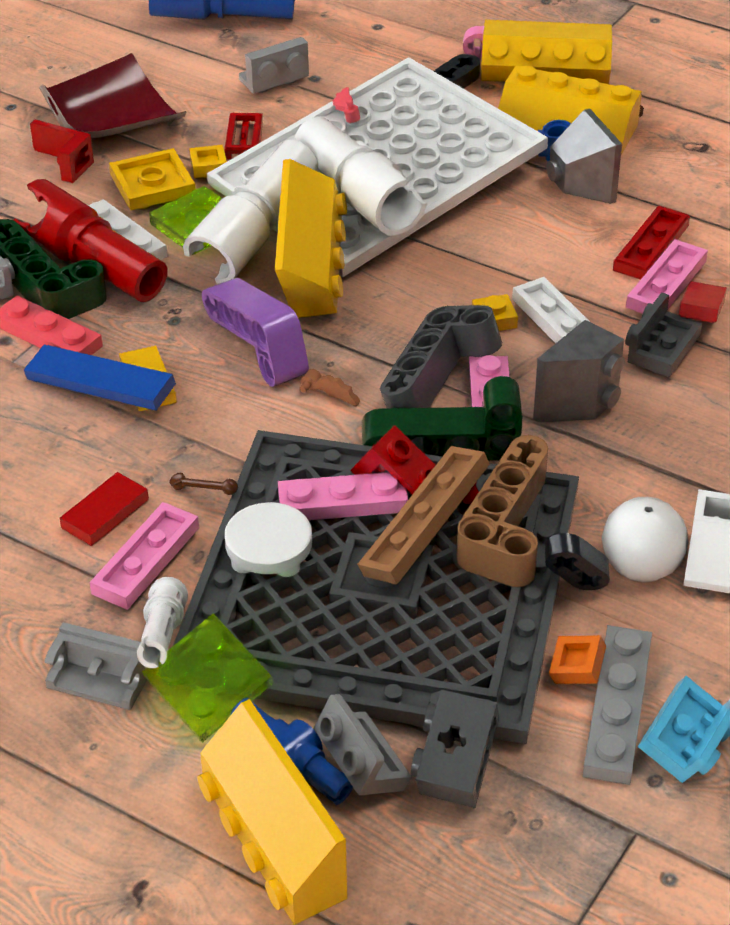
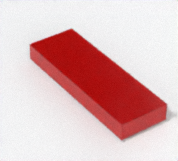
[613,206,690,280]

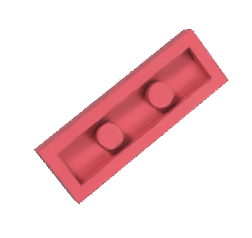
[0,295,103,355]

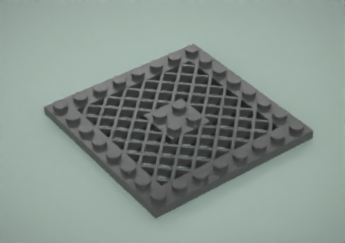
[163,430,579,744]

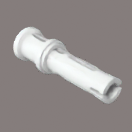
[137,577,188,668]

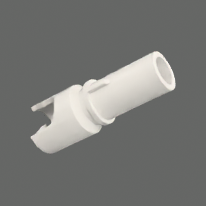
[295,116,427,236]
[183,139,318,284]

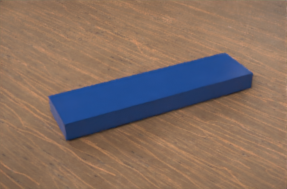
[24,344,176,411]

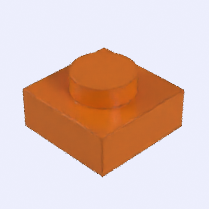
[549,635,606,684]

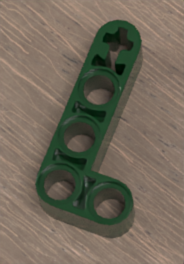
[0,219,107,319]
[362,376,523,461]

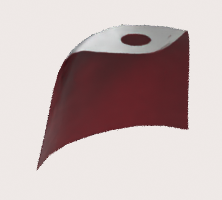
[39,53,186,138]

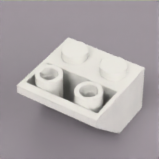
[683,489,730,593]

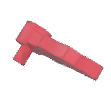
[332,87,360,123]

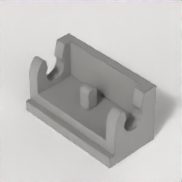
[45,622,151,710]

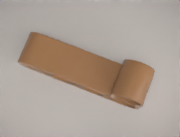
[456,435,548,587]

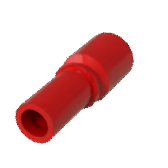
[14,179,168,302]

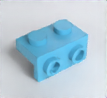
[637,676,730,783]

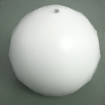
[601,497,688,582]

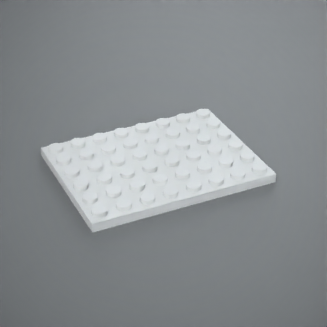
[207,57,548,277]

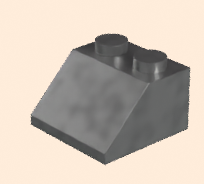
[533,320,625,422]

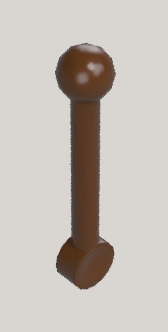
[169,473,238,495]

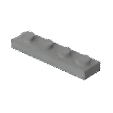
[583,625,652,785]

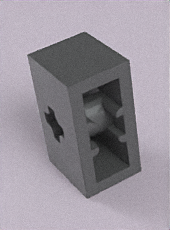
[411,689,499,808]

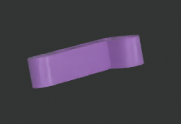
[202,278,309,387]

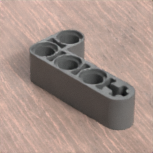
[380,305,503,408]

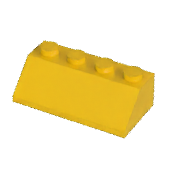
[481,19,612,84]
[498,65,642,155]
[275,159,347,318]
[197,699,347,925]

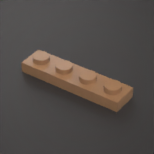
[357,446,490,585]

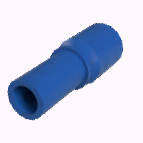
[149,0,295,20]

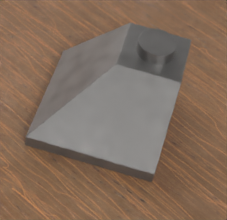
[546,108,622,204]

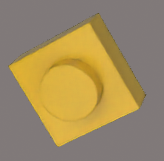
[189,144,227,178]
[472,294,518,331]

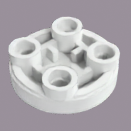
[225,502,312,577]

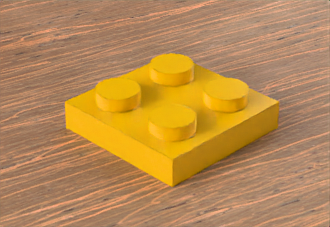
[109,148,196,211]

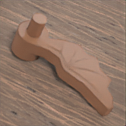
[300,369,360,407]

